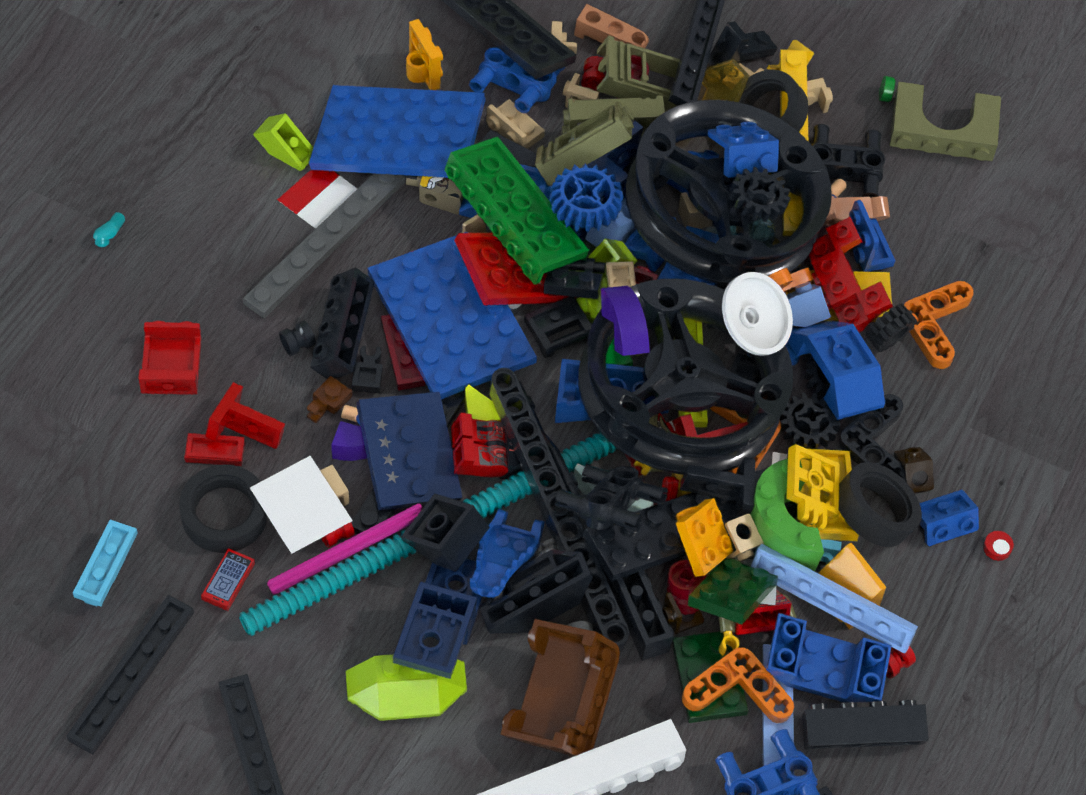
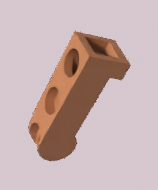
[574,4,649,48]
[823,196,890,226]

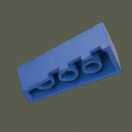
[555,359,669,423]

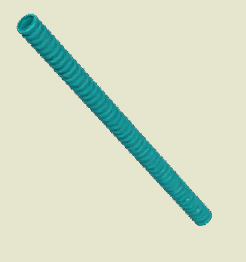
[239,432,617,636]

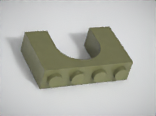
[890,82,1001,161]

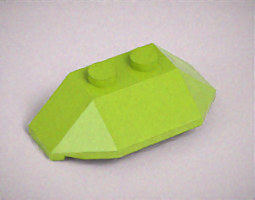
[346,654,467,721]

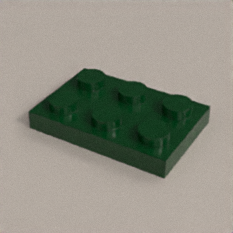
[687,558,778,624]
[672,632,748,723]

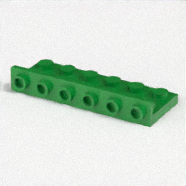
[445,137,589,285]

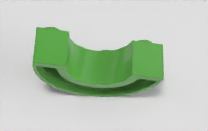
[749,459,824,572]

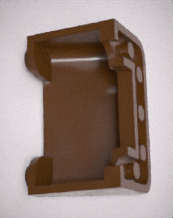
[501,619,620,757]

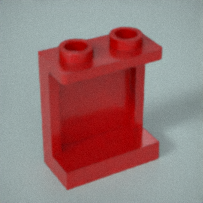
[139,321,202,395]

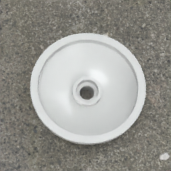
[722,272,793,356]

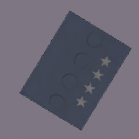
[356,392,463,511]

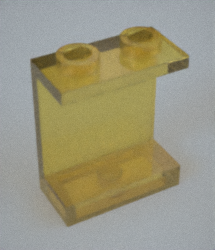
[702,58,749,102]

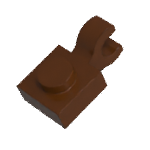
[307,376,352,423]

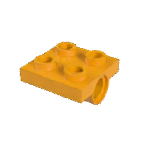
[406,19,443,90]
[675,498,733,577]

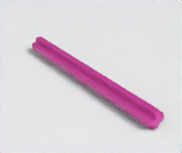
[267,504,423,595]

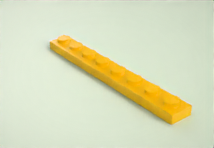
[779,50,808,236]

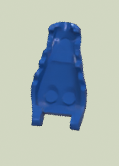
[470,509,545,598]

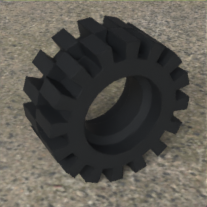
[865,303,917,352]

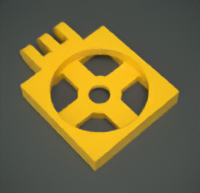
[787,444,840,530]

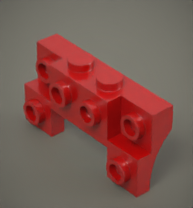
[809,217,893,333]

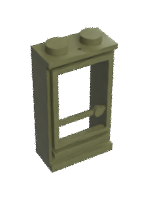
[597,35,680,112]
[561,95,665,136]
[535,101,634,186]

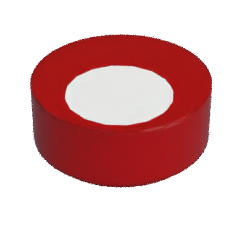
[983,531,1014,561]

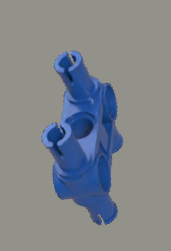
[469,47,565,113]
[715,729,820,795]

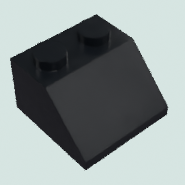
[401,493,490,572]

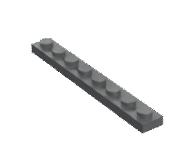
[243,173,405,319]

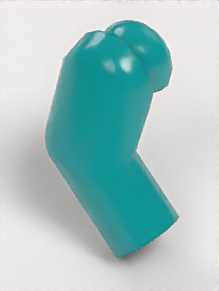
[93,212,125,247]

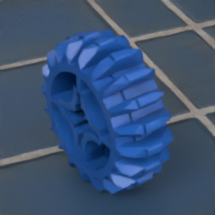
[549,163,623,233]

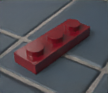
[381,315,425,391]

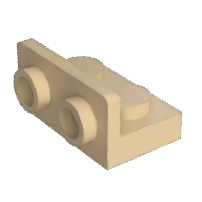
[486,99,545,149]

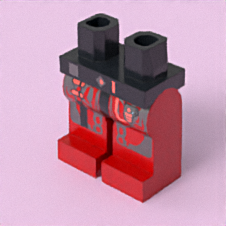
[451,412,526,480]

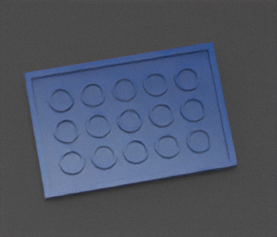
[309,85,485,178]
[368,232,537,399]

